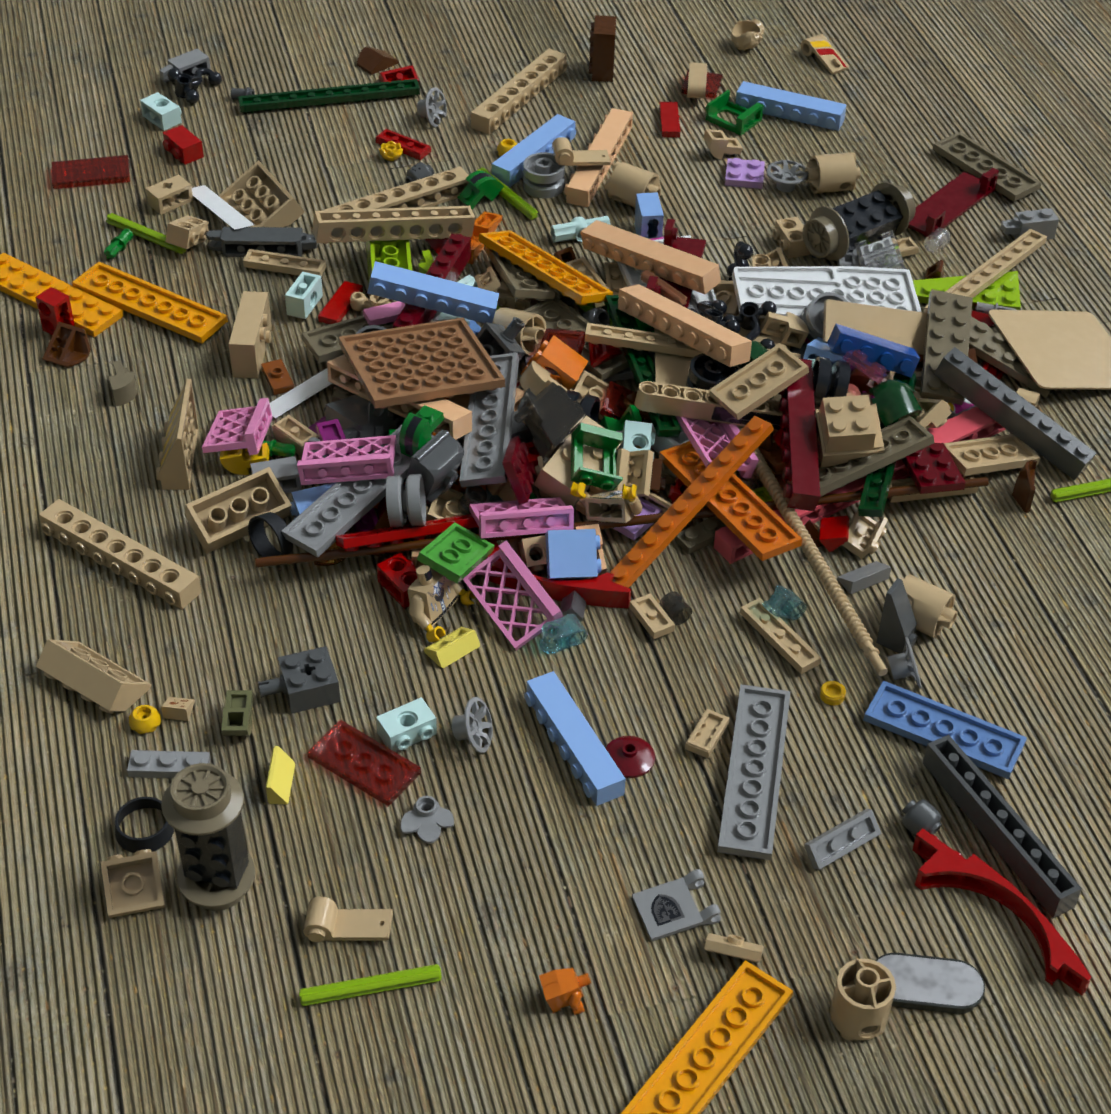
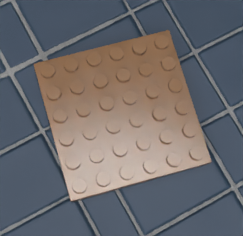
[339,317,505,409]

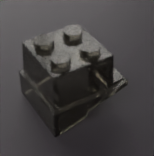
[513,382,586,463]

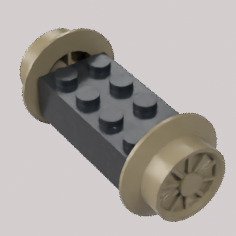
[803,182,916,261]
[161,763,255,911]

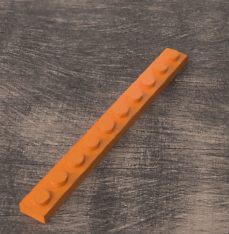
[610,416,774,588]

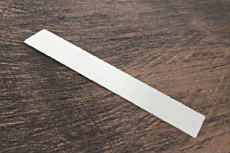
[192,185,254,230]
[270,368,332,419]

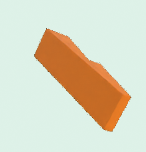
[468,211,503,264]

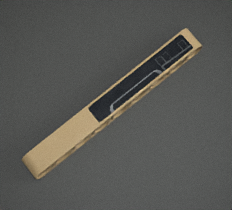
[635,381,820,431]

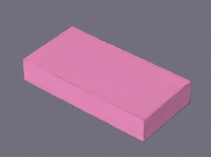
[363,301,405,325]

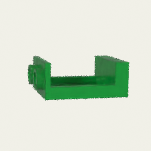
[705,90,763,136]
[571,423,623,490]

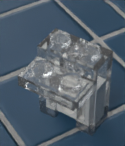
[855,230,906,269]

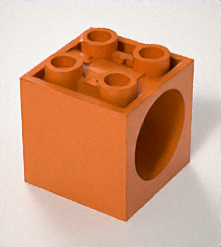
[519,335,588,399]

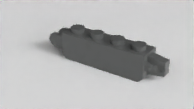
[206,227,318,257]

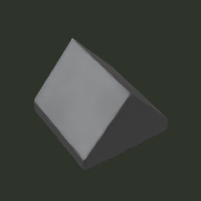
[560,590,586,621]

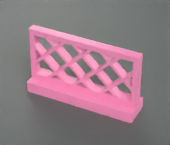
[202,398,273,455]
[676,416,759,478]
[297,435,397,485]
[469,497,574,538]
[462,541,565,651]

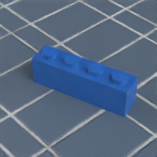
[827,323,920,377]

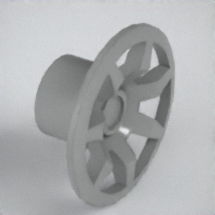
[417,87,447,128]
[767,160,808,192]
[888,637,922,689]
[452,697,493,753]

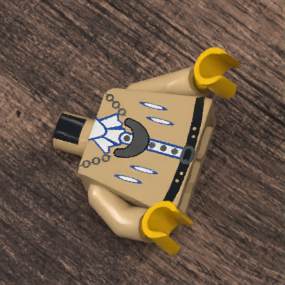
[570,482,642,523]
[408,565,476,643]

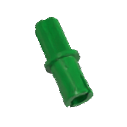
[104,228,133,259]
[262,440,296,457]

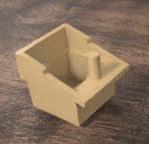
[815,395,885,467]

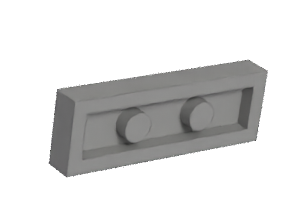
[127,750,211,778]
[804,809,882,870]

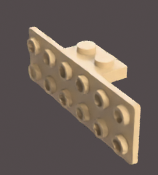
[823,299,927,355]

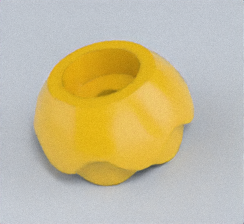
[497,139,518,156]
[379,141,403,161]
[129,705,161,734]

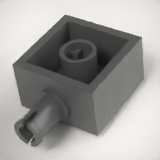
[476,317,526,362]
[257,646,341,714]

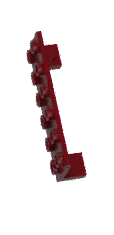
[908,168,999,238]
[646,219,706,308]

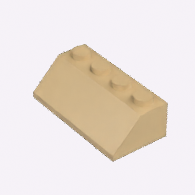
[36,639,152,714]

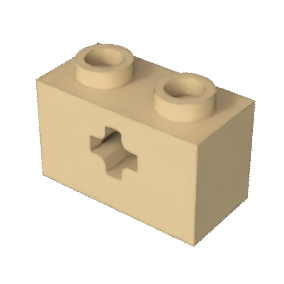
[146,174,193,215]

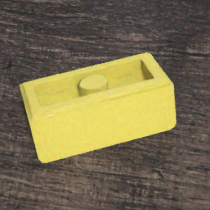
[424,627,480,668]
[266,746,295,805]

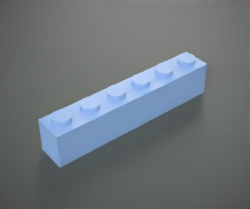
[736,81,847,131]
[492,114,576,187]
[367,261,499,323]
[524,671,626,806]

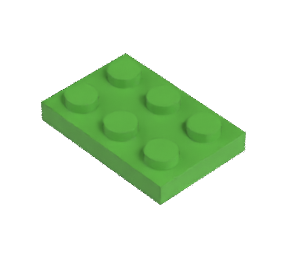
[417,522,495,584]

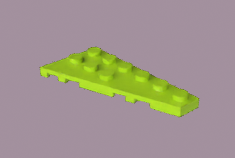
[912,271,1021,310]

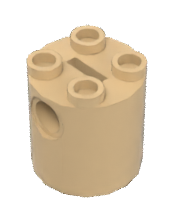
[805,152,860,193]
[605,161,661,207]
[492,307,547,356]
[899,574,958,638]
[830,959,896,1041]

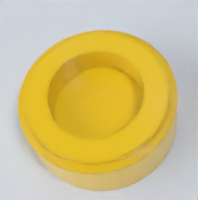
[820,681,846,706]

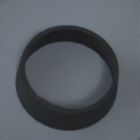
[248,512,293,557]
[115,797,175,853]

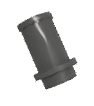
[231,87,255,99]

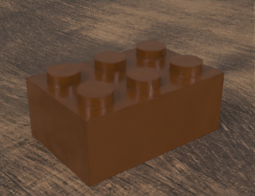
[589,15,616,82]

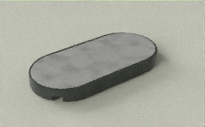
[875,953,985,1014]

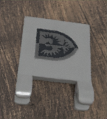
[632,869,721,942]

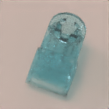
[762,585,807,620]
[540,613,588,654]

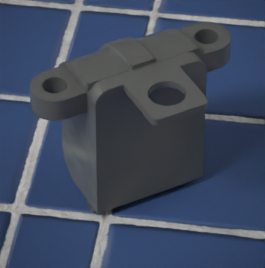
[324,395,405,449]
[405,429,464,504]

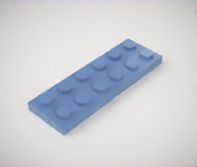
[863,680,1027,779]

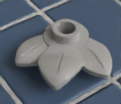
[401,796,454,844]

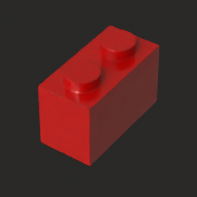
[162,125,204,165]

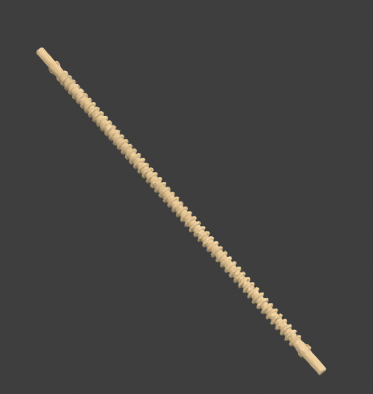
[736,425,888,676]

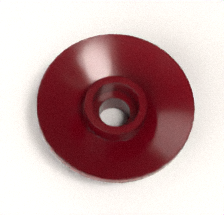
[605,736,655,778]

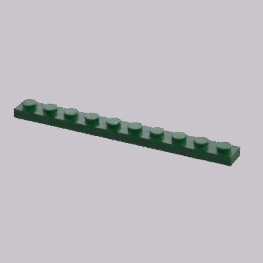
[238,79,420,113]
[604,295,681,437]
[858,373,917,517]

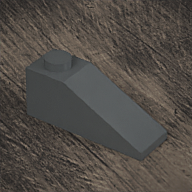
[876,578,917,653]

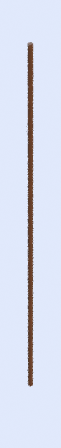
[255,477,989,568]

